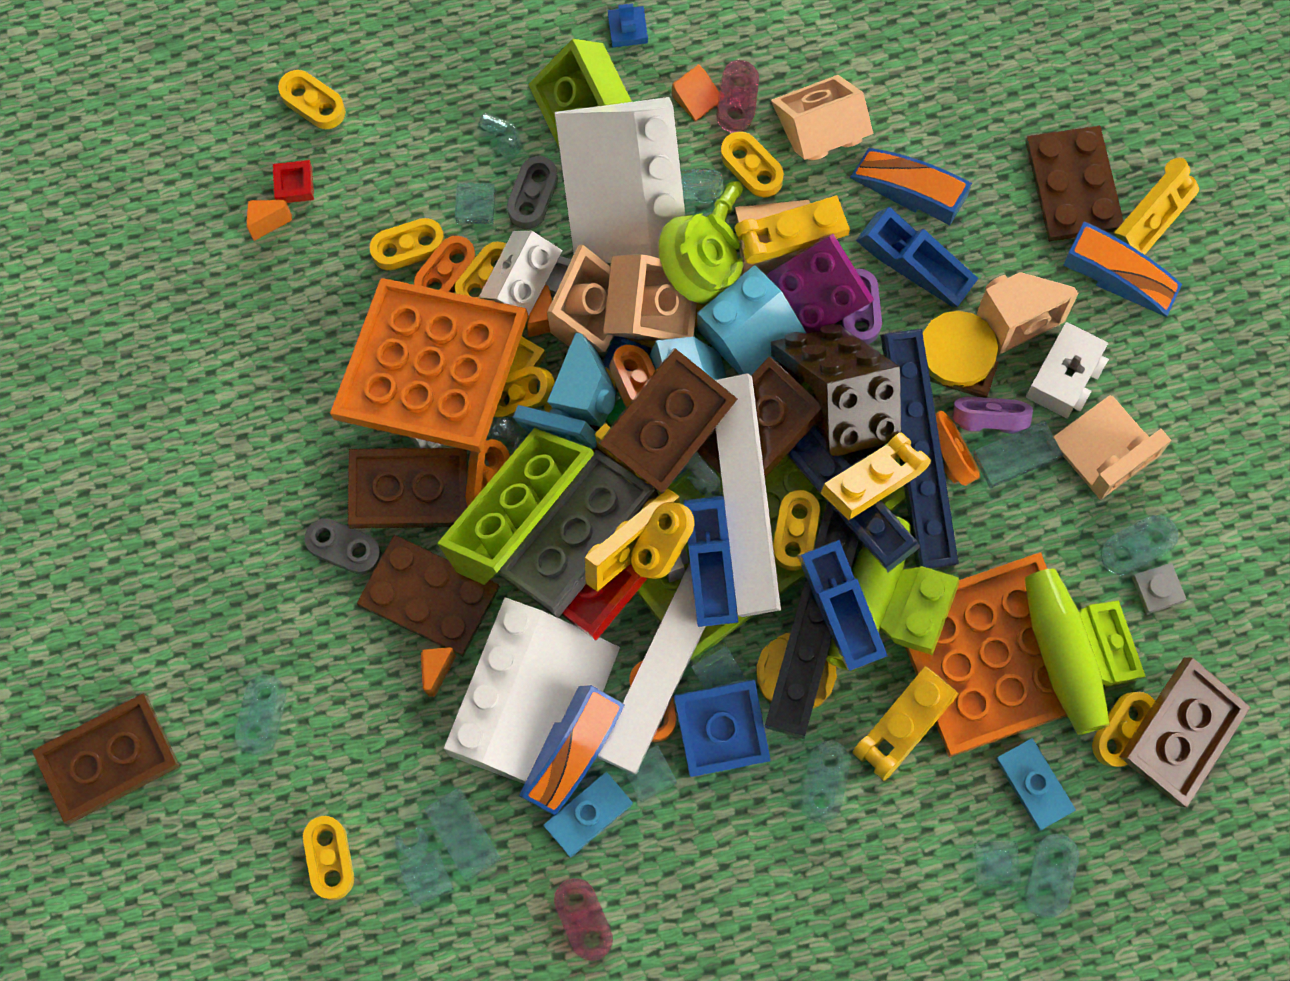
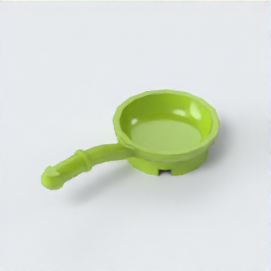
[659,181,743,304]

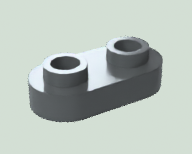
[507,156,558,229]
[305,519,381,574]

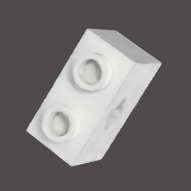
[479,231,563,315]
[1026,322,1109,419]

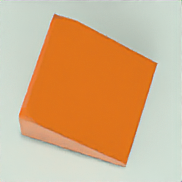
[672,64,724,122]
[247,200,292,241]
[527,283,552,337]
[421,647,456,697]

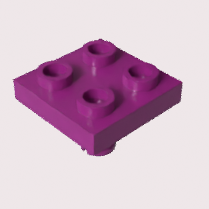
[766,234,874,333]

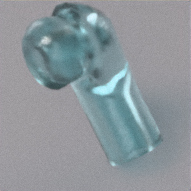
[478,112,522,158]
[489,416,529,455]

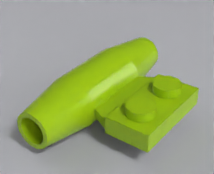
[826,516,959,671]
[1024,568,1146,735]

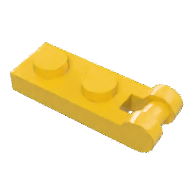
[1114,157,1199,255]
[734,195,850,264]
[821,433,931,520]
[853,666,959,781]

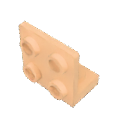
[1051,395,1172,500]

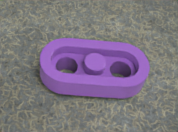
[842,269,882,345]
[953,397,1033,434]

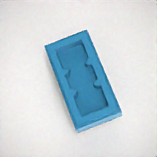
[513,405,597,449]
[995,738,1076,831]
[544,771,633,858]

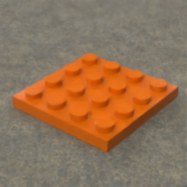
[330,278,529,453]
[905,552,1067,758]

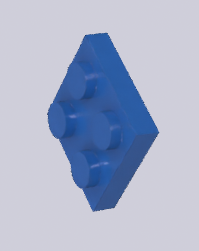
[674,679,771,777]

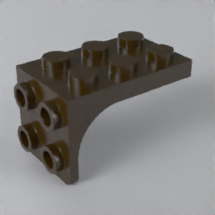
[771,324,901,456]

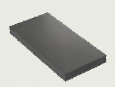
[497,450,659,618]

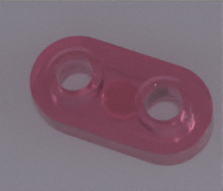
[716,60,759,133]
[554,878,613,962]

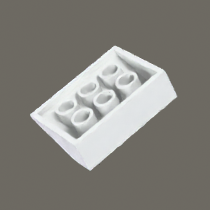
[555,97,685,263]
[444,597,620,784]

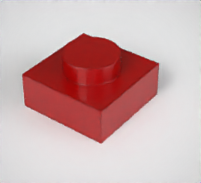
[272,160,314,203]

